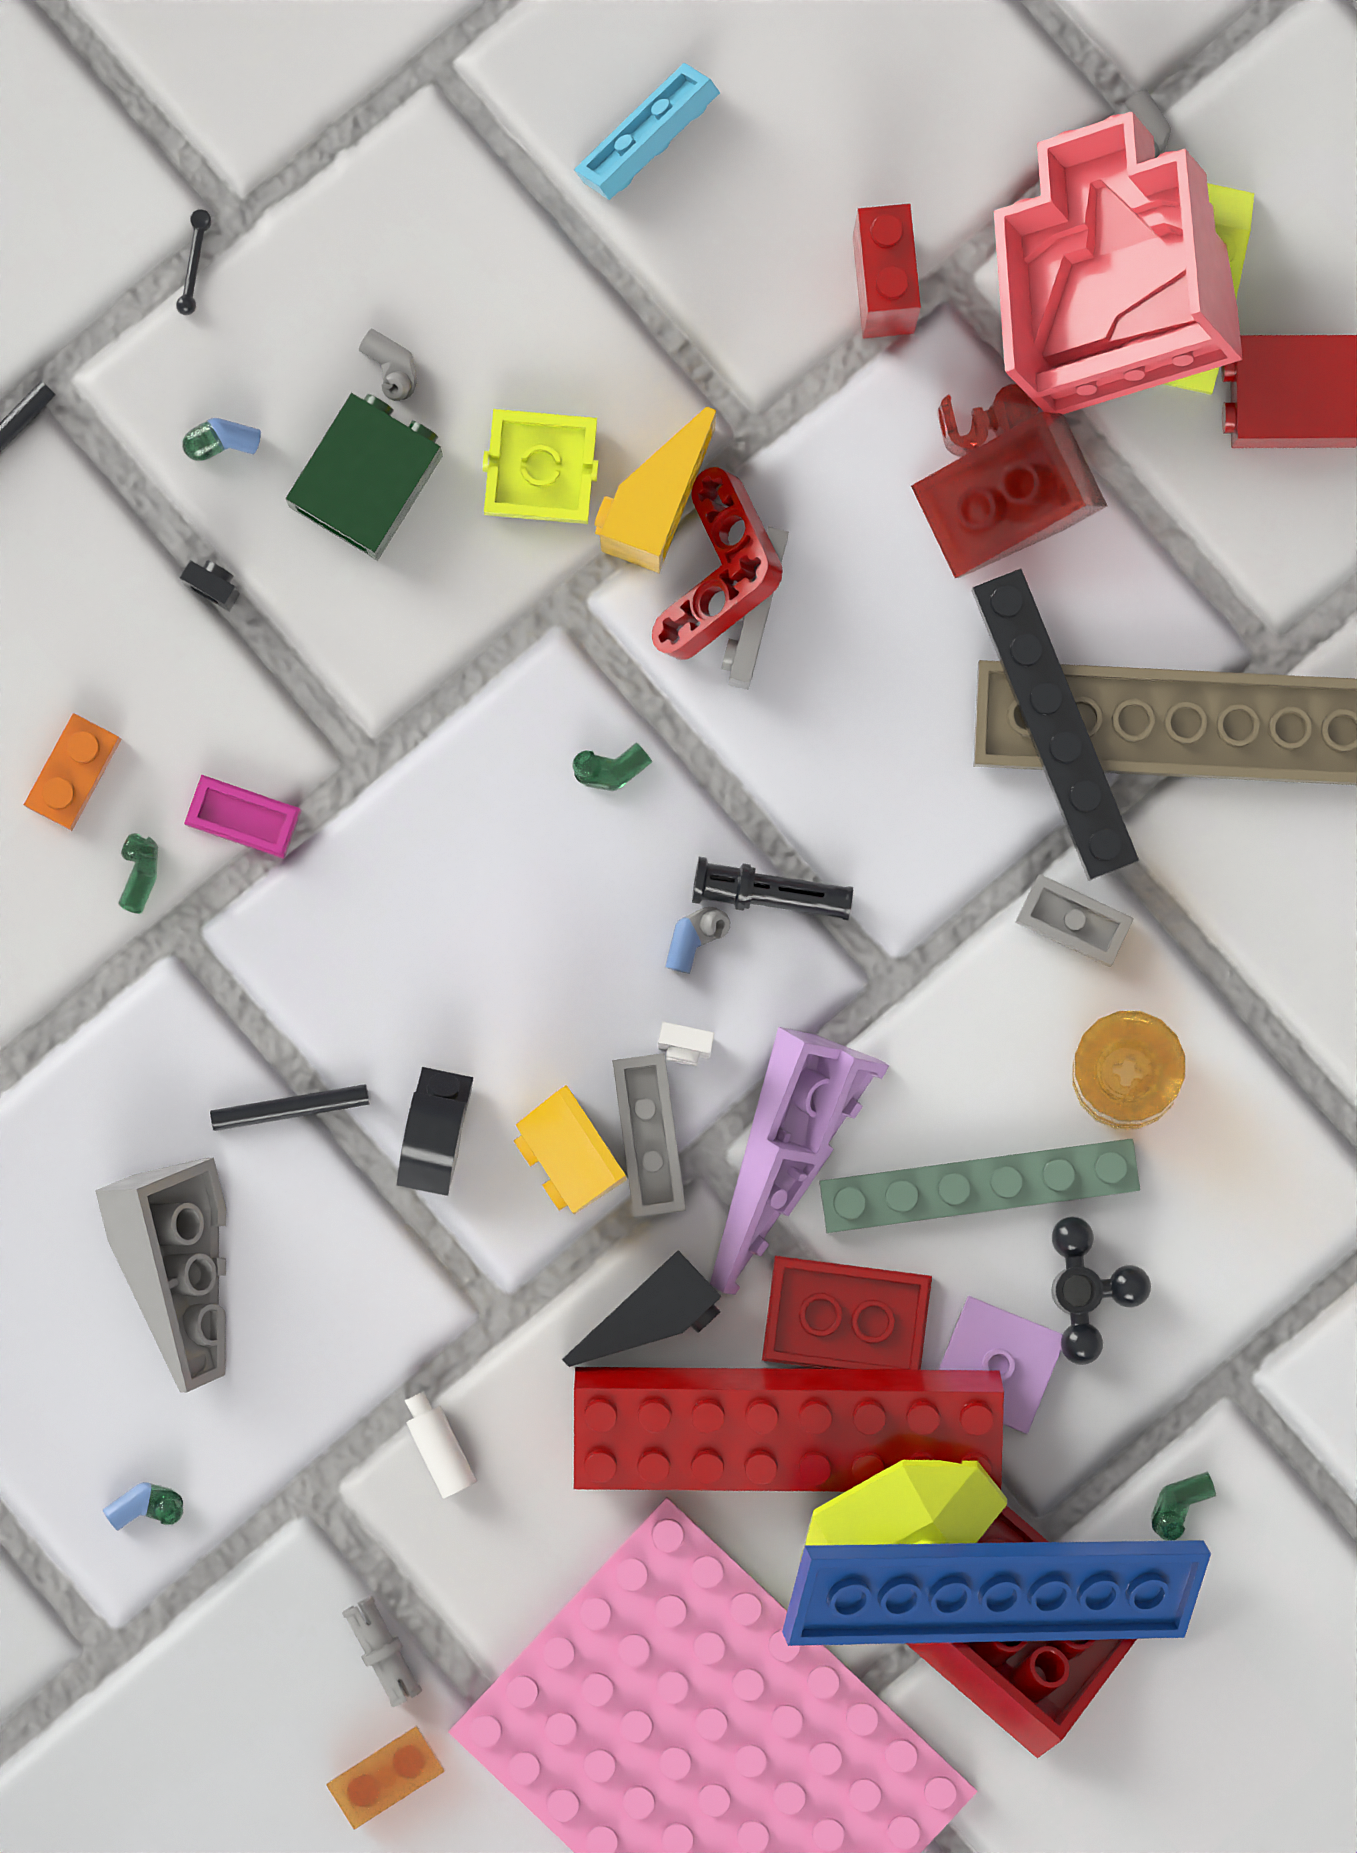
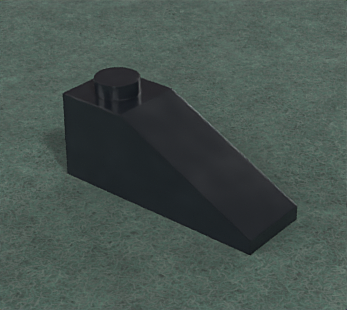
[562,1250,722,1367]

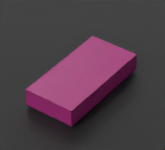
[184,774,302,859]

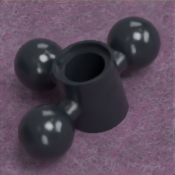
[1051,1217,1151,1365]

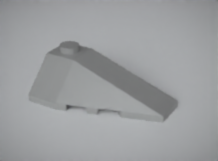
[95,1157,226,1393]

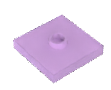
[938,1296,1063,1434]

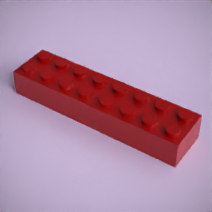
[573,1367,1004,1492]

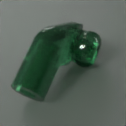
[572,742,653,791]

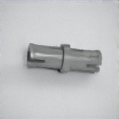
[342,1596,422,1707]

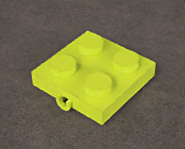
[482,409,599,524]

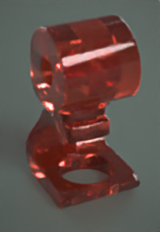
[937,384,1038,457]

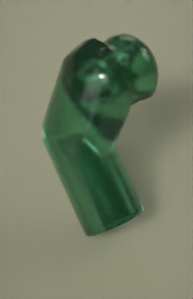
[118,833,158,914]
[1151,1471,1216,1541]

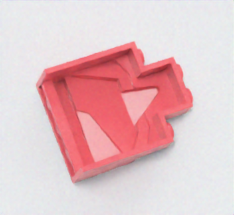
[994,112,1242,418]

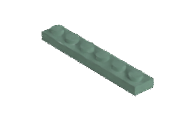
[819,1138,1140,1233]

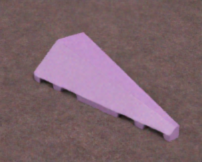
[710,1027,889,1295]

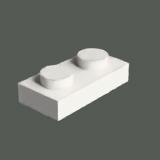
[658,1021,715,1066]

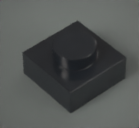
[180,560,240,612]

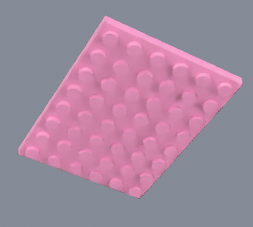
[448,1497,978,1853]

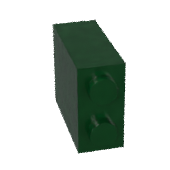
[285,392,443,561]

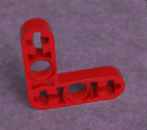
[652,467,783,660]

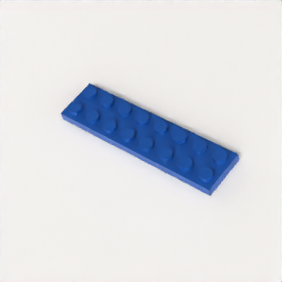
[782,1540,1211,1646]

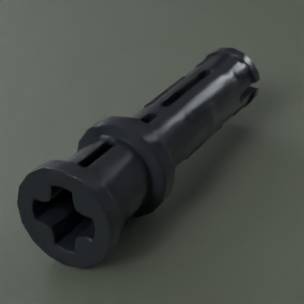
[692,856,853,920]

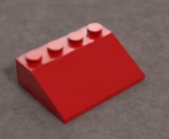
[905,1505,1137,1758]

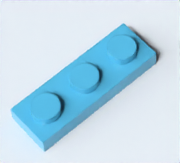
[574,63,720,200]

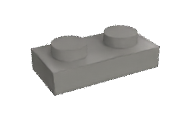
[1015,874,1134,967]

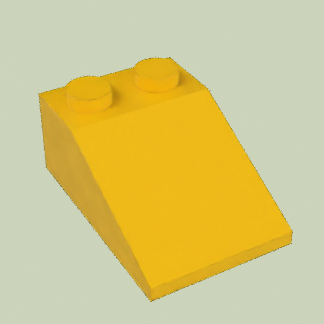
[594,406,716,573]
[513,1085,627,1215]

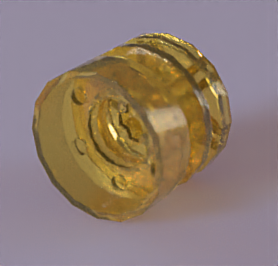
[1072,1011,1185,1130]

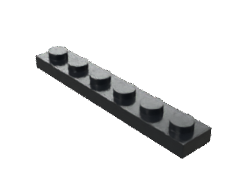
[971,568,1139,881]

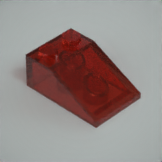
[911,412,1108,578]

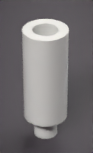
[405,1391,477,1499]

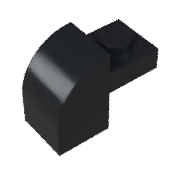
[396,1067,474,1196]

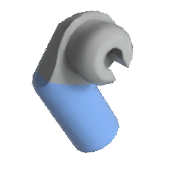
[665,907,730,974]

